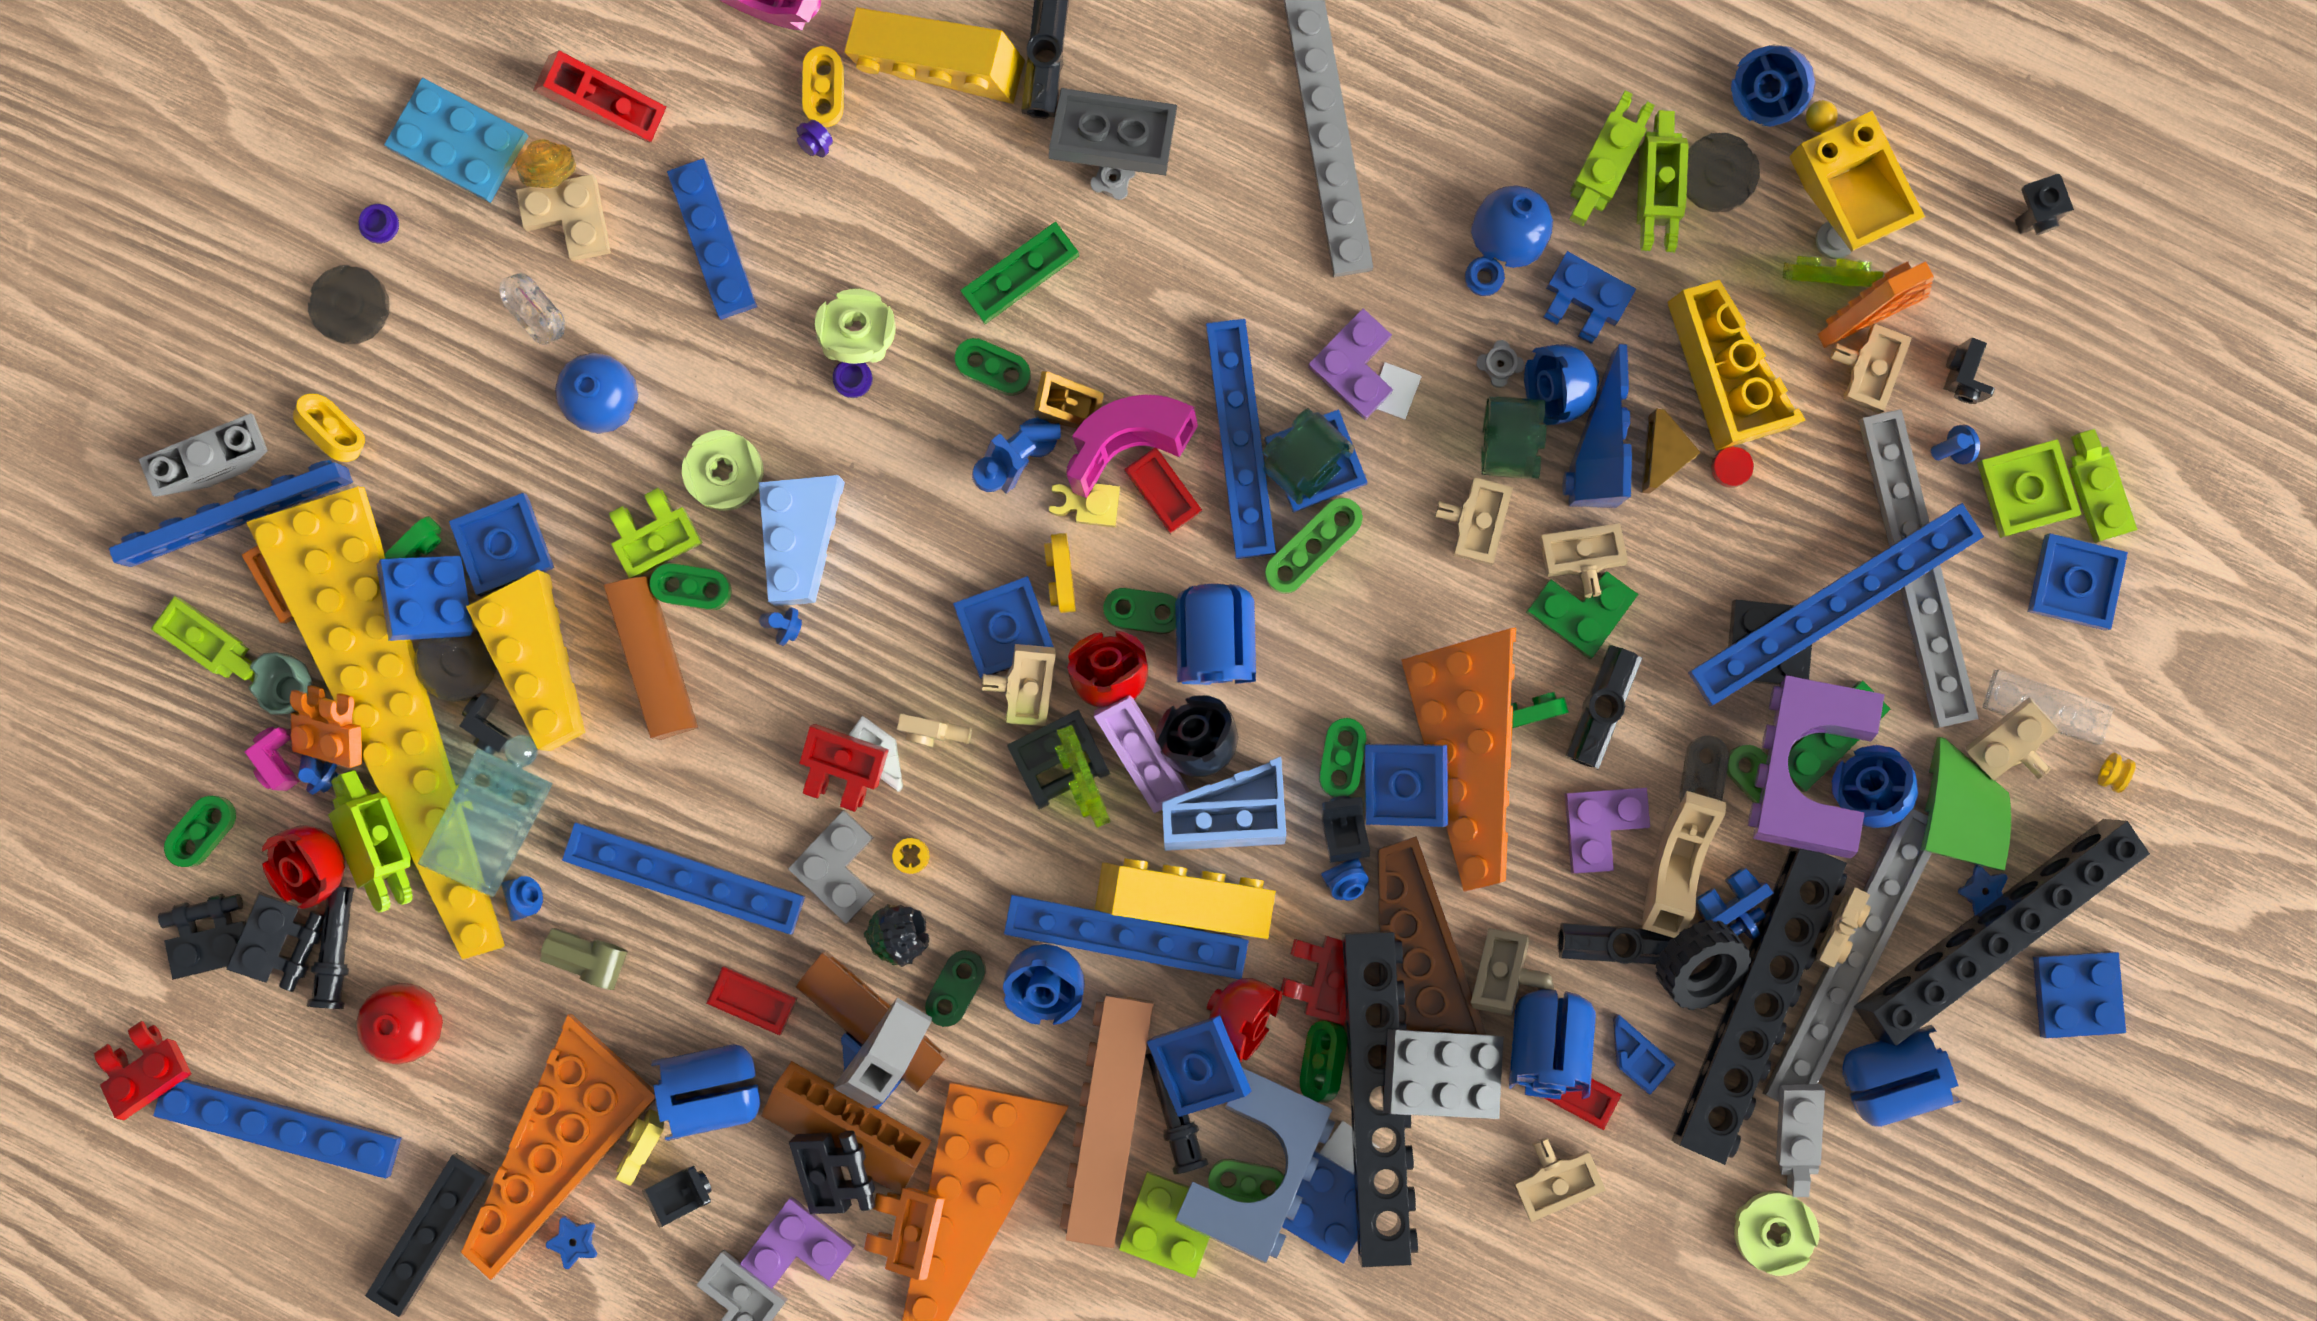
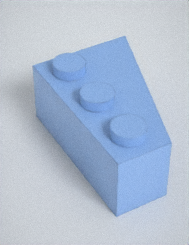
[759,475,845,606]
[1162,757,1286,851]

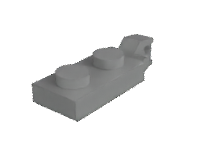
[1776,1084,1825,1197]

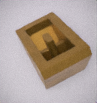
[1034,371,1104,428]
[1642,408,1701,494]

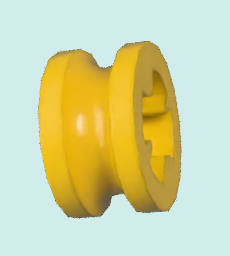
[2097,753,2136,793]
[892,838,930,874]

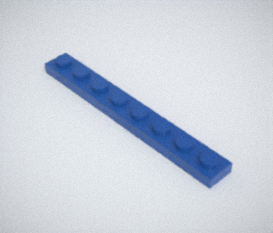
[1688,503,1984,706]

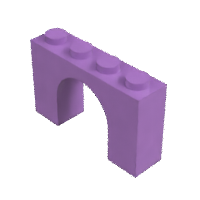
[1748,675,1885,859]

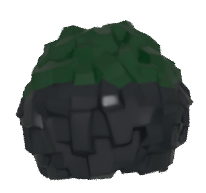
[863,904,929,967]

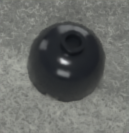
[1155,695,1239,777]

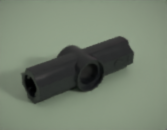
[1021,0,1069,119]
[1565,645,1642,770]
[1557,923,1674,965]

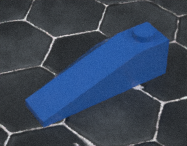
[1562,344,1632,508]

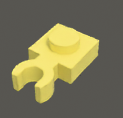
[1049,484,1120,528]
[616,1109,664,1186]

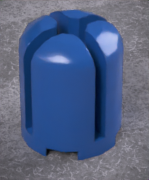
[1175,584,1256,685]
[1509,989,1596,1100]
[1842,1024,1962,1127]
[651,1044,761,1141]

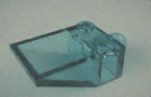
[417,735,553,898]

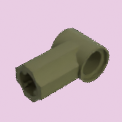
[540,928,628,990]

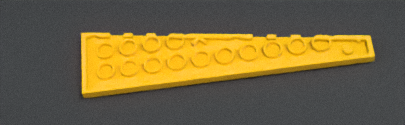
[246,486,505,960]

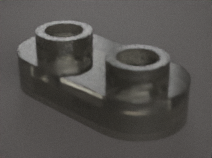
[1679,736,1729,802]

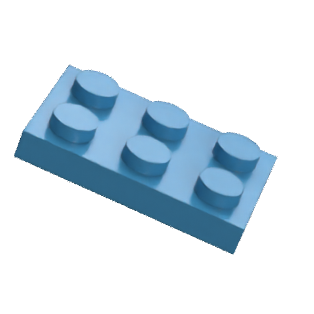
[384,77,528,203]

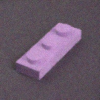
[1094,695,1189,814]

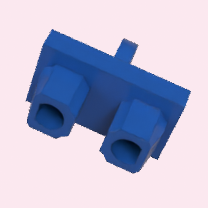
[972,430,1036,494]
[1696,868,1774,940]

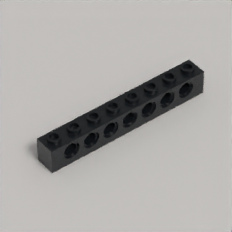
[1853,819,2150,1046]
[1671,846,1847,1165]
[1342,931,1418,1268]

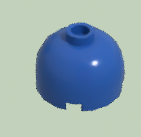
[1731,44,1816,127]
[1471,185,1553,268]
[1524,344,1599,425]
[555,353,638,434]
[1832,745,1918,828]
[1003,944,1085,1025]

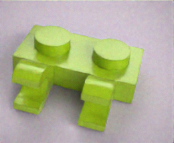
[609,488,703,578]

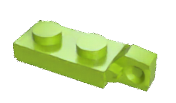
[2069,429,2138,543]
[151,596,255,682]

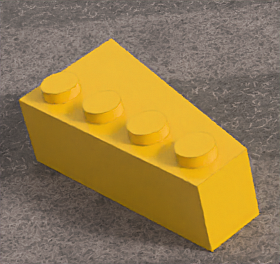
[844,7,1025,104]
[1667,280,1806,451]
[466,570,585,751]
[1095,858,1276,939]

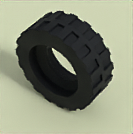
[1656,920,1751,1010]

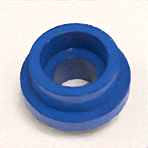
[1465,256,1505,296]

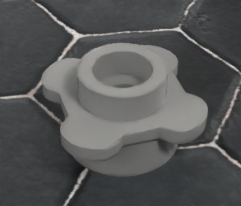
[1091,166,1135,200]
[1476,340,1524,388]

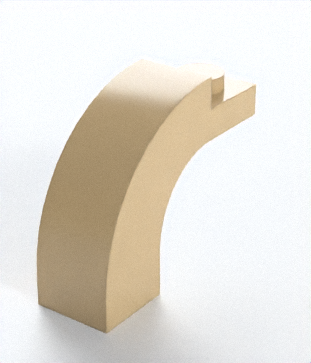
[1642,791,1726,938]

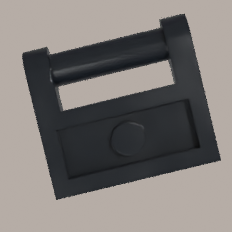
[1007,709,1111,810]

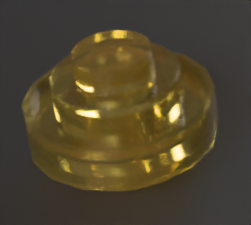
[515,139,576,188]

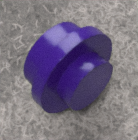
[796,119,833,158]
[358,204,399,244]
[833,362,873,398]

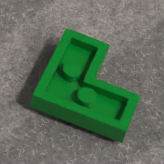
[1525,571,1639,659]

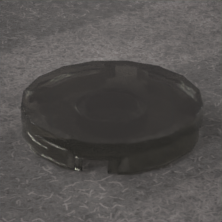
[1686,133,1760,212]
[308,265,389,344]
[414,629,497,702]

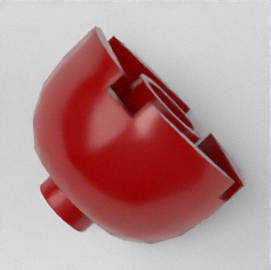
[1067,631,1148,708]
[262,825,345,909]
[1206,978,1282,1062]
[356,983,443,1065]

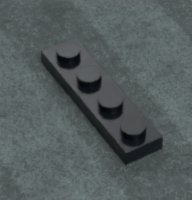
[365,1153,490,1317]

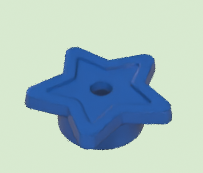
[1958,865,2008,916]
[546,1216,597,1269]

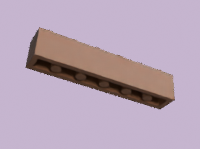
[1059,993,1154,1248]

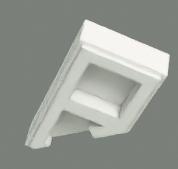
[849,716,903,792]

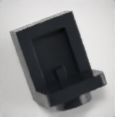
[2015,174,2074,235]
[1943,337,1995,404]
[459,693,518,756]
[1322,796,1370,863]
[642,1165,712,1228]

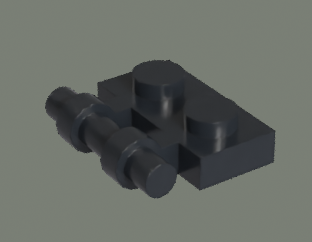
[226,892,324,992]
[158,894,246,980]
[789,1130,876,1214]

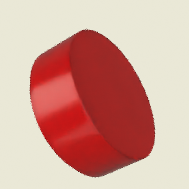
[1711,447,1754,488]

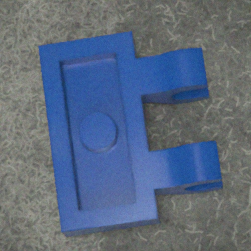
[1543,251,1636,344]

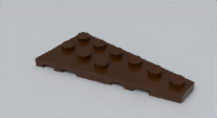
[1377,836,1486,1106]

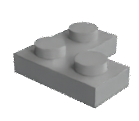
[788,810,875,924]
[696,1250,788,1321]

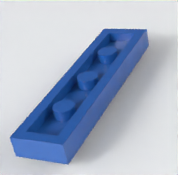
[667,158,758,320]

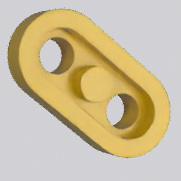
[802,46,844,128]
[293,394,365,462]
[1044,533,1076,613]

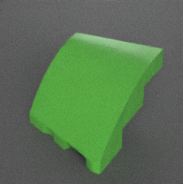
[1920,737,2011,871]

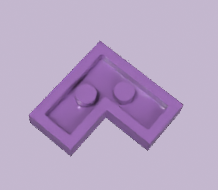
[1308,308,1393,421]
[1565,788,1650,873]
[740,1196,855,1289]

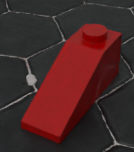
[533,50,667,143]

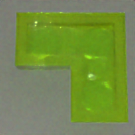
[1782,255,1884,287]
[1055,725,1111,828]

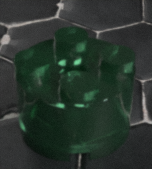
[1481,396,1546,479]
[1263,408,1355,505]

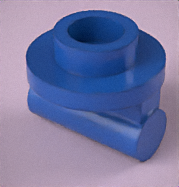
[1019,418,1061,457]
[1931,424,1980,465]
[759,607,802,646]
[298,754,339,795]
[1321,859,1369,901]
[501,876,543,922]

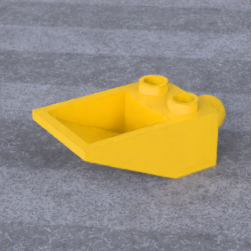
[1789,100,1925,252]

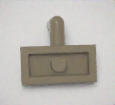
[1471,928,1554,1016]

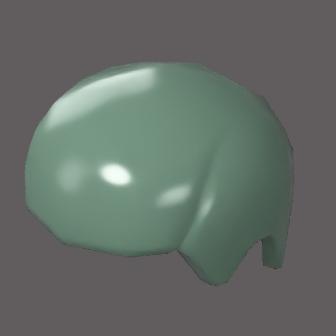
[249,652,312,715]

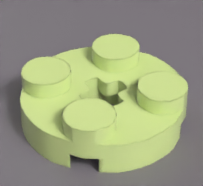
[815,289,896,364]
[682,430,764,511]
[1734,1191,1819,1276]

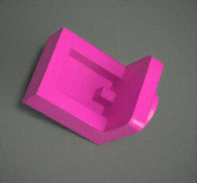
[244,727,300,791]

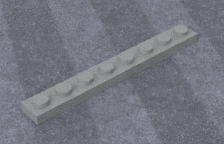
[1283,0,1373,278]
[1858,409,1979,728]
[1763,809,1931,1102]

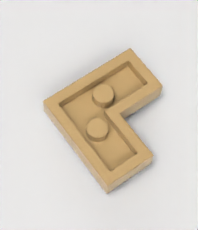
[516,174,611,261]

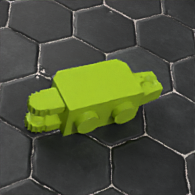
[1569,90,1655,227]
[1636,110,1689,253]
[328,770,413,913]

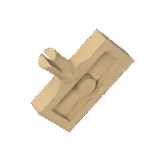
[1830,324,1912,413]
[1435,477,1513,566]
[1540,523,1628,598]
[982,644,1056,726]
[1965,697,2059,781]
[897,714,972,747]
[1814,887,1871,968]
[1513,1138,1606,1222]

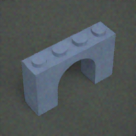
[1175,1068,1335,1264]

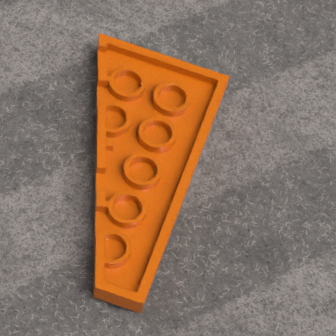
[1817,261,1934,348]
[1401,627,1516,892]
[461,1014,656,1280]
[902,1081,1069,1321]

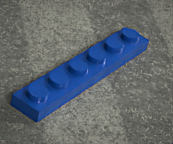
[1206,319,1276,559]
[109,460,353,567]
[562,822,805,935]
[1004,894,1249,979]
[153,1079,402,1179]

